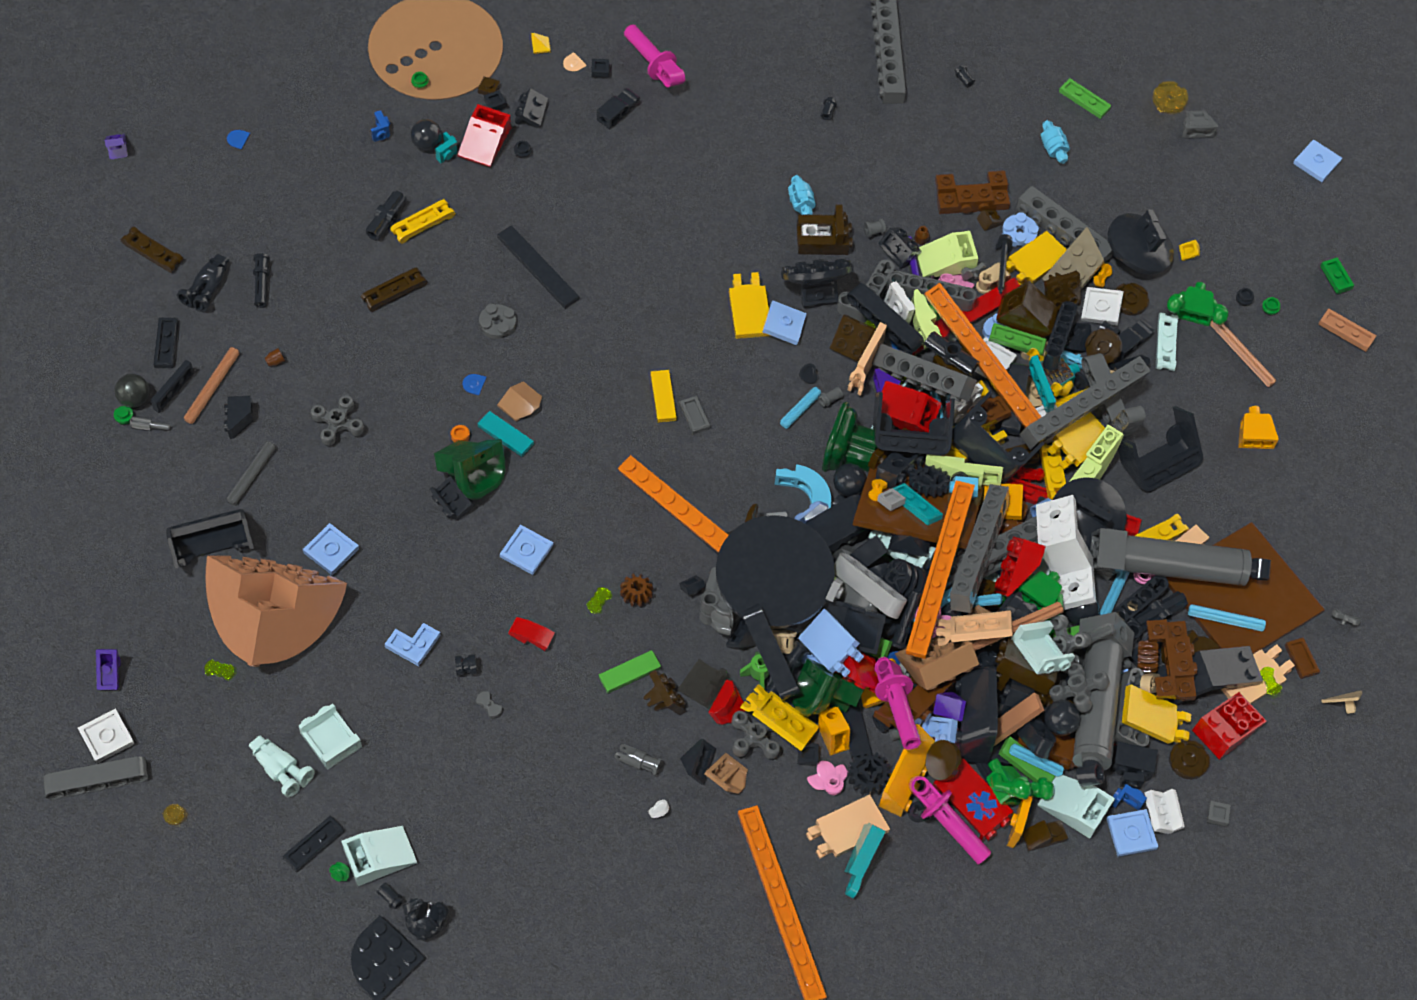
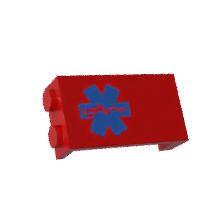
[933,758,1013,842]

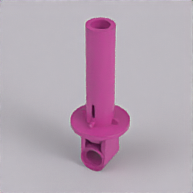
[624,25,685,87]
[875,657,921,750]
[909,776,991,864]

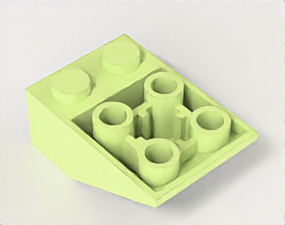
[916,231,978,277]

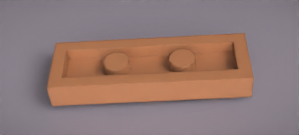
[1318,308,1376,352]

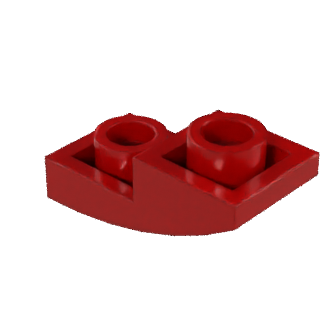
[508,617,555,651]

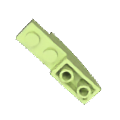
[912,289,941,355]
[1069,425,1124,482]
[925,454,1003,489]

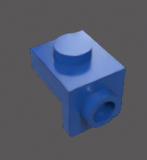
[371,110,390,142]
[1112,784,1147,811]

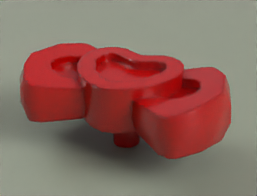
[1016,467,1045,482]

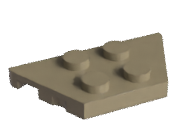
[1042,227,1104,289]

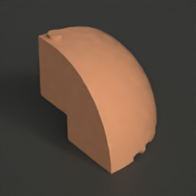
[206,556,347,667]

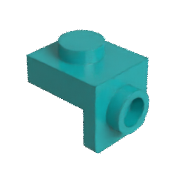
[435,132,458,163]

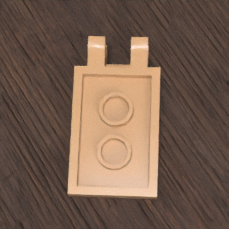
[847,322,887,396]
[936,611,1012,646]
[1221,645,1295,704]
[806,795,890,859]

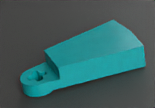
[844,823,885,898]

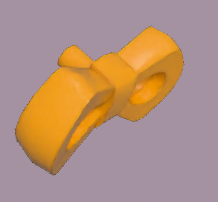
[1094,263,1112,288]
[868,479,888,501]

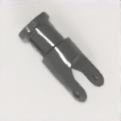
[614,744,663,776]

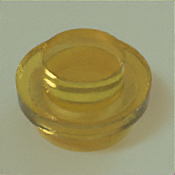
[163,804,185,825]

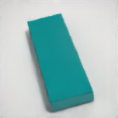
[1029,355,1056,413]
[477,411,534,457]
[893,483,943,525]

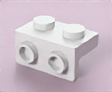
[1145,789,1184,834]

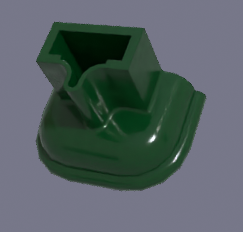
[822,402,877,472]
[434,439,506,500]
[792,658,864,716]

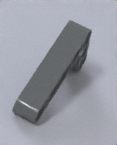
[1081,353,1146,438]

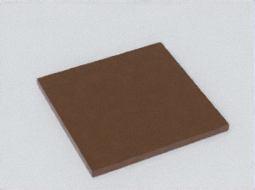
[853,462,984,549]
[1164,522,1325,654]

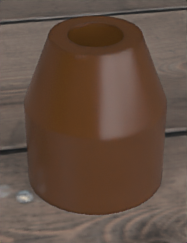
[914,226,929,245]
[265,348,285,366]

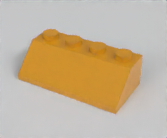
[879,724,935,817]

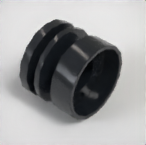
[881,558,929,608]

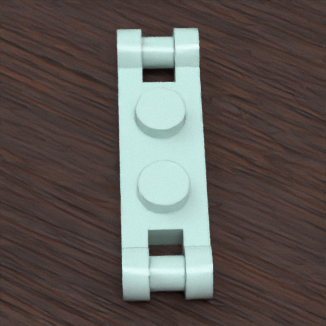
[1156,313,1178,371]

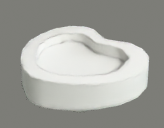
[648,800,669,818]

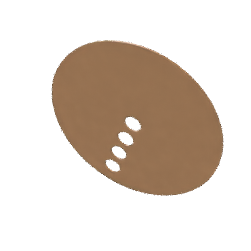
[368,0,503,100]

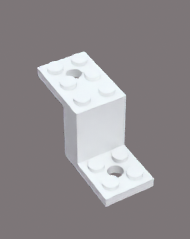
[1036,495,1096,610]

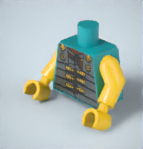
[1026,348,1080,397]

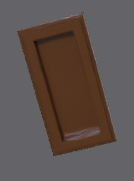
[1284,637,1320,679]

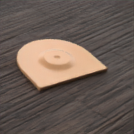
[563,53,587,72]

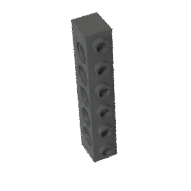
[1016,186,1114,269]
[872,343,977,402]

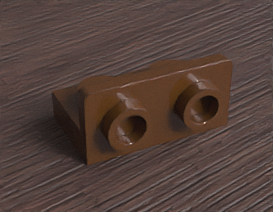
[967,395,1011,429]

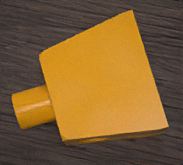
[1238,406,1278,449]
[818,706,850,756]

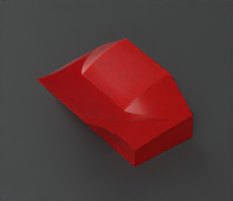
[708,680,745,725]

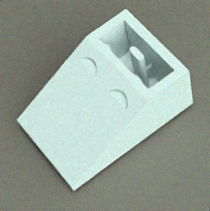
[1037,775,1115,839]
[342,826,417,886]

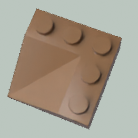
[895,635,979,690]

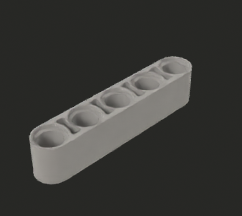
[834,553,907,619]

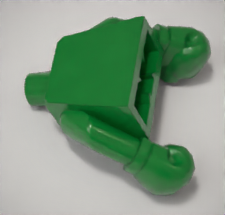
[1167,282,1228,326]
[997,571,1063,637]
[987,759,1054,805]

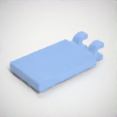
[798,609,864,677]

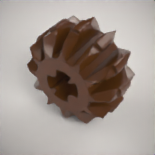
[620,573,653,607]
[1138,640,1158,673]

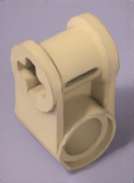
[976,263,1011,294]
[772,630,797,654]

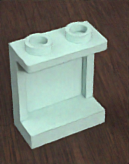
[1011,621,1075,674]
[299,704,362,770]

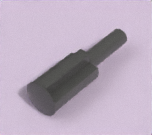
[130,416,170,430]

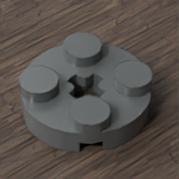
[479,304,516,339]

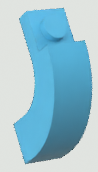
[774,465,831,512]

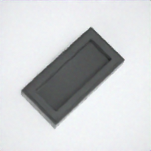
[679,396,710,435]

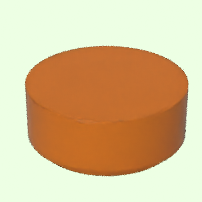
[451,425,470,442]

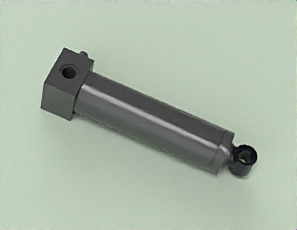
[1090,528,1271,586]
[1072,612,1134,787]

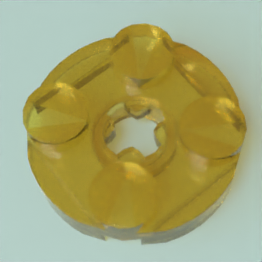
[1153,81,1188,113]

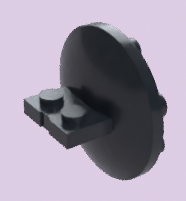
[1107,210,1174,274]
[781,259,854,306]
[1052,477,1126,551]

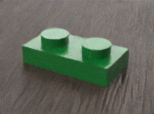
[1320,257,1355,294]

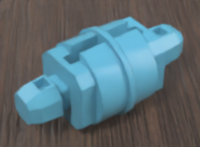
[1041,120,1070,164]
[788,175,816,215]

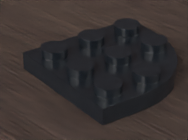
[351,915,425,1000]

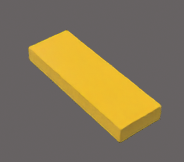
[650,370,676,423]

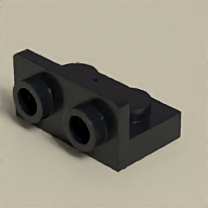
[878,227,922,268]

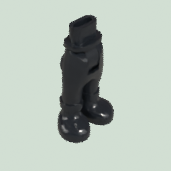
[177,254,229,312]

